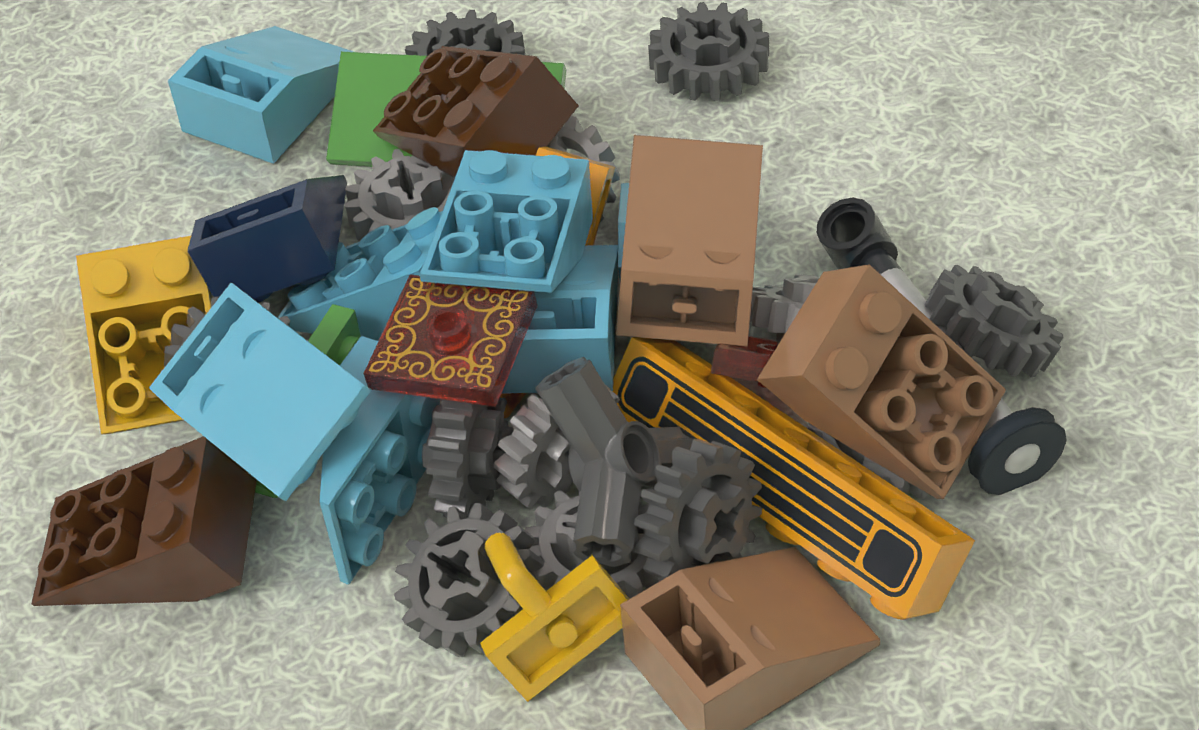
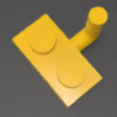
[480,533,630,702]

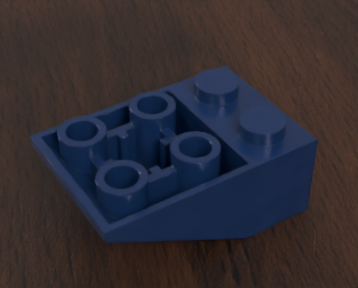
[187,175,347,303]

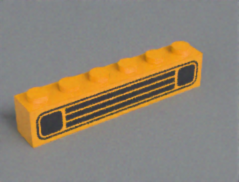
[612,337,975,620]

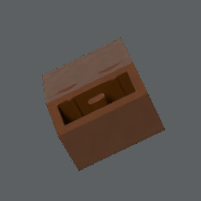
[373,46,579,178]
[31,436,257,606]

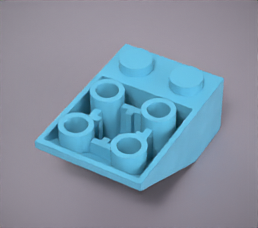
[168,26,354,164]
[420,150,593,293]
[277,207,480,347]
[473,245,618,393]
[149,283,372,502]
[320,336,440,585]

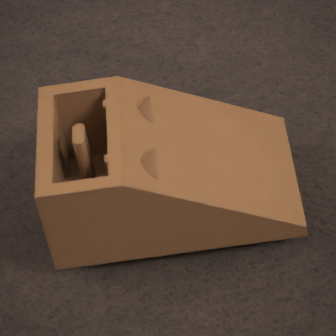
[616,135,763,346]
[757,264,1006,499]
[620,547,880,730]

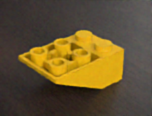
[76,236,213,435]

